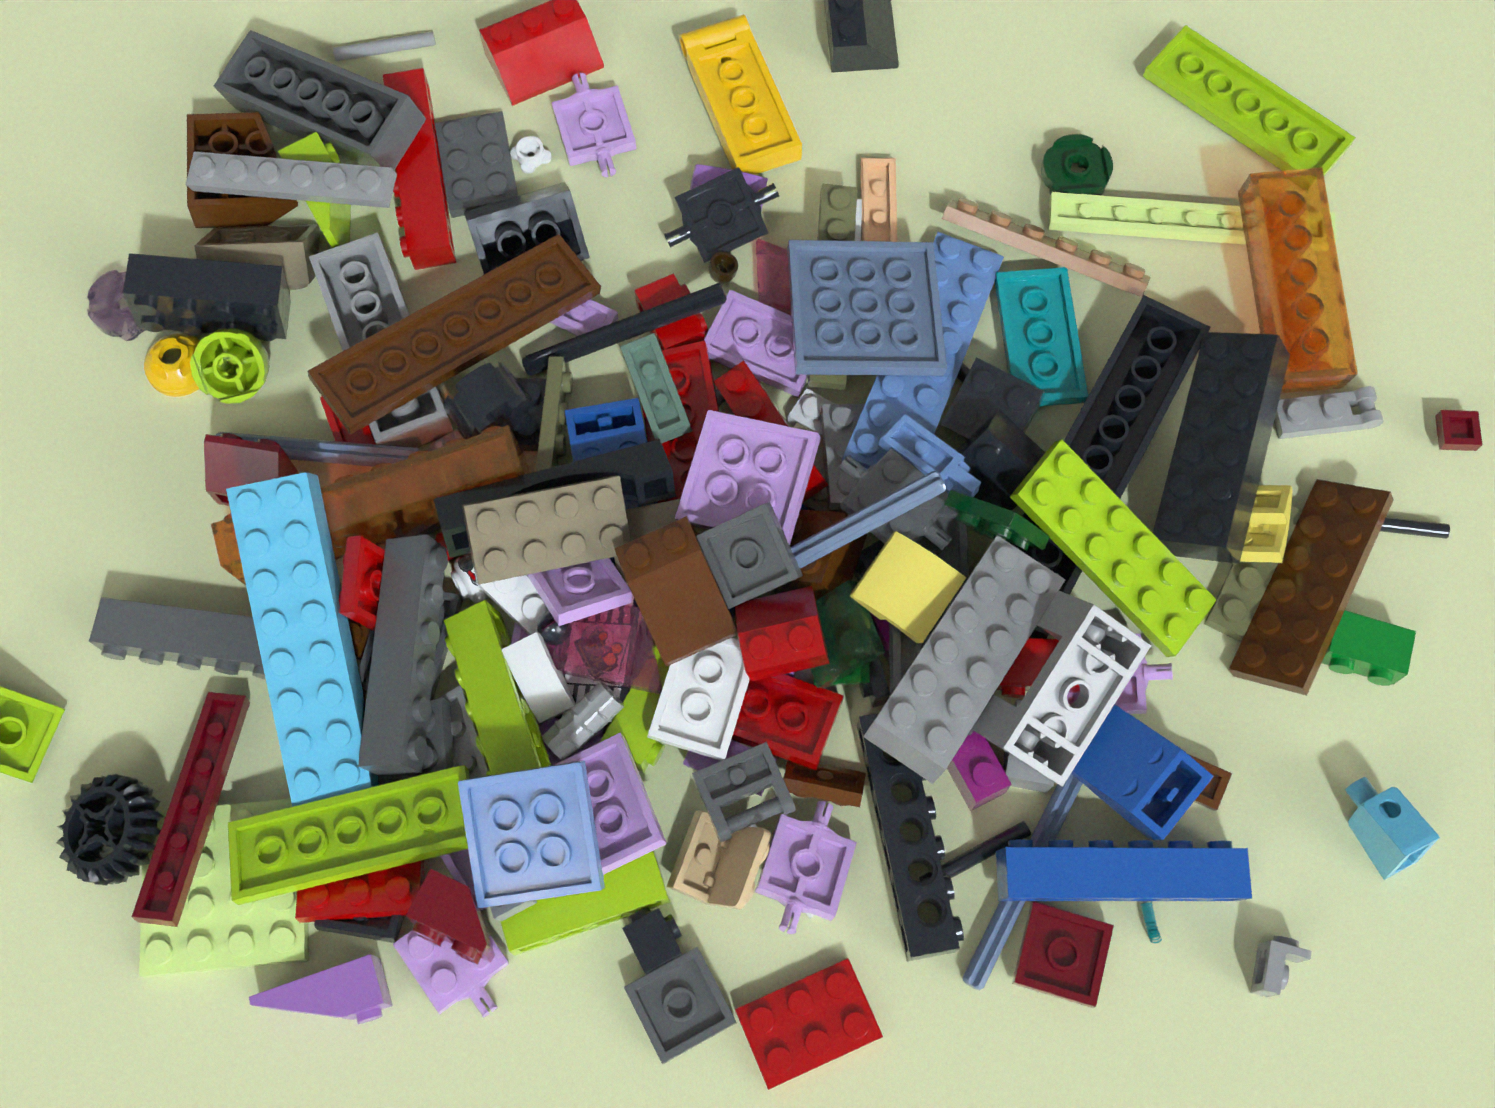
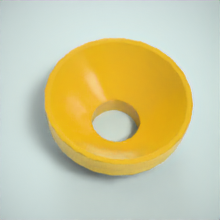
[144,333,200,397]

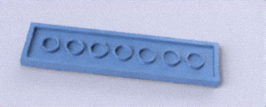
[841,232,1004,469]

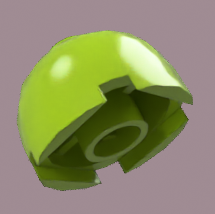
[190,328,270,404]

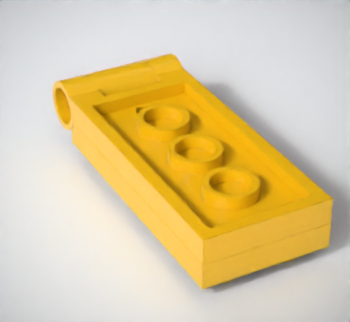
[679,14,802,175]

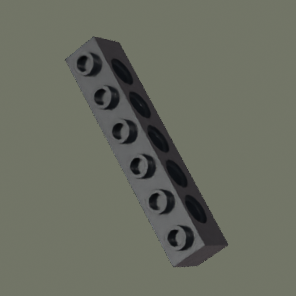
[857,713,964,962]

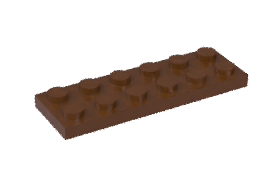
[1229,479,1394,696]

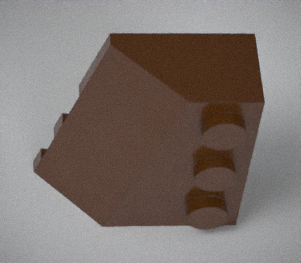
[187,112,298,228]

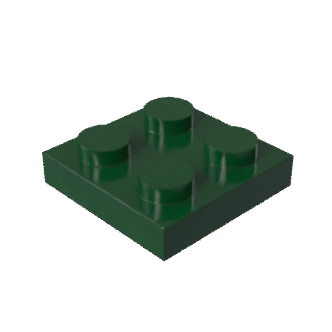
[944,490,1050,551]

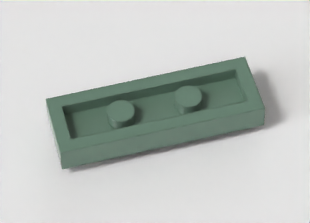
[620,333,693,443]

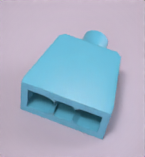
[1345,777,1440,880]

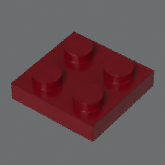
[1012,901,1114,1008]

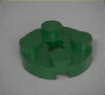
[1041,134,1113,195]

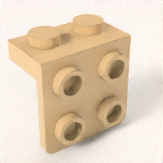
[666,811,771,910]

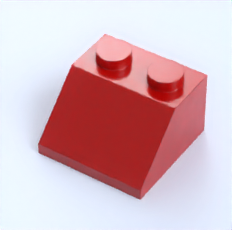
[735,586,830,681]

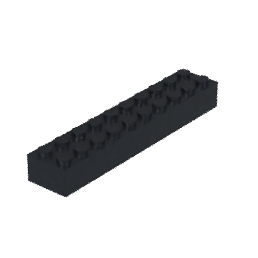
[1019,295,1211,639]

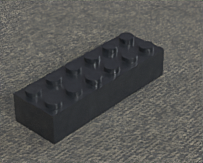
[1153,332,1290,564]

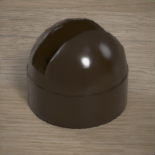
[709,252,738,284]

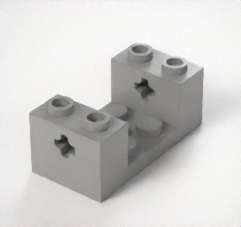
[972,590,1151,787]

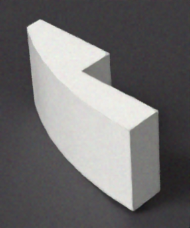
[501,632,575,724]

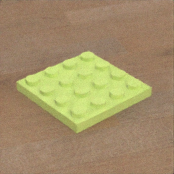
[139,798,309,978]

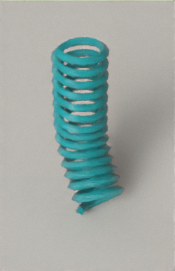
[1140,901,1162,943]

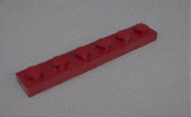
[131,692,250,927]

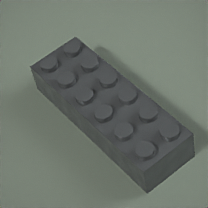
[213,30,426,170]

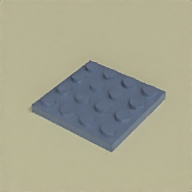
[787,240,947,376]

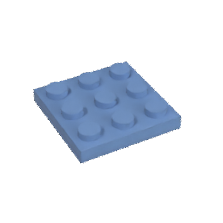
[458,760,605,908]

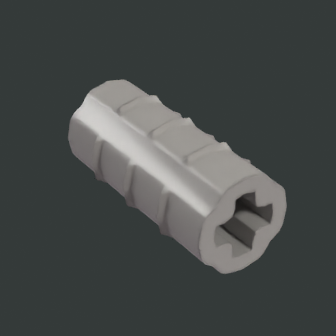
[542,681,625,760]

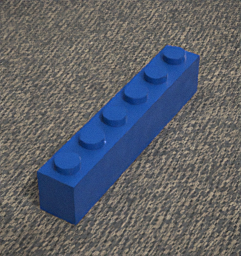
[996,840,1252,901]

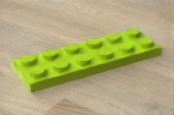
[1143,25,1356,190]
[1010,439,1217,657]
[228,765,470,905]

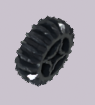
[56,774,164,886]

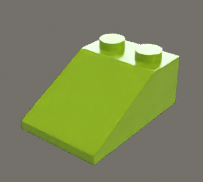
[278,132,351,248]
[0,686,65,783]

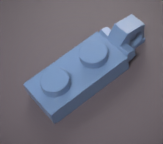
[878,413,981,497]

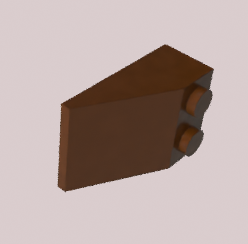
[614,516,738,667]

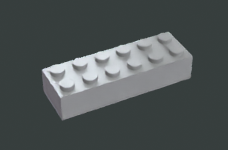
[309,232,454,448]
[863,535,1065,784]

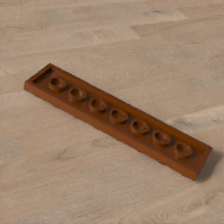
[307,234,601,435]

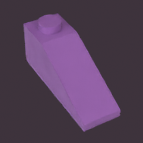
[249,954,393,1024]

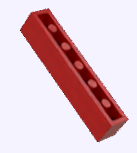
[383,68,456,270]

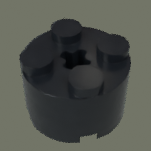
[444,362,532,451]

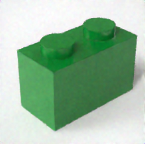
[1322,610,1416,686]

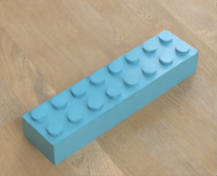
[226,472,378,807]

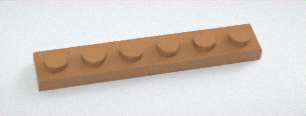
[942,198,1151,297]

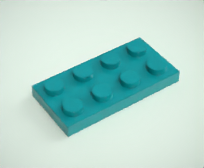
[994,267,1088,406]

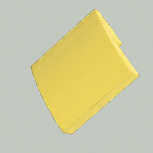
[1205,485,1292,563]
[850,531,966,643]

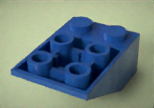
[565,398,658,510]
[1071,704,1214,840]

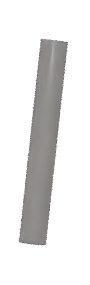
[333,32,436,61]

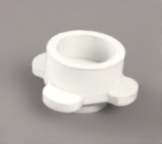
[510,136,552,174]

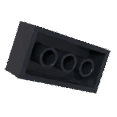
[123,253,291,341]

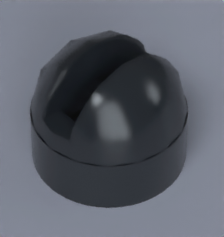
[537,611,571,645]

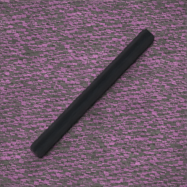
[522,283,727,376]

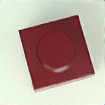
[1435,410,1483,451]

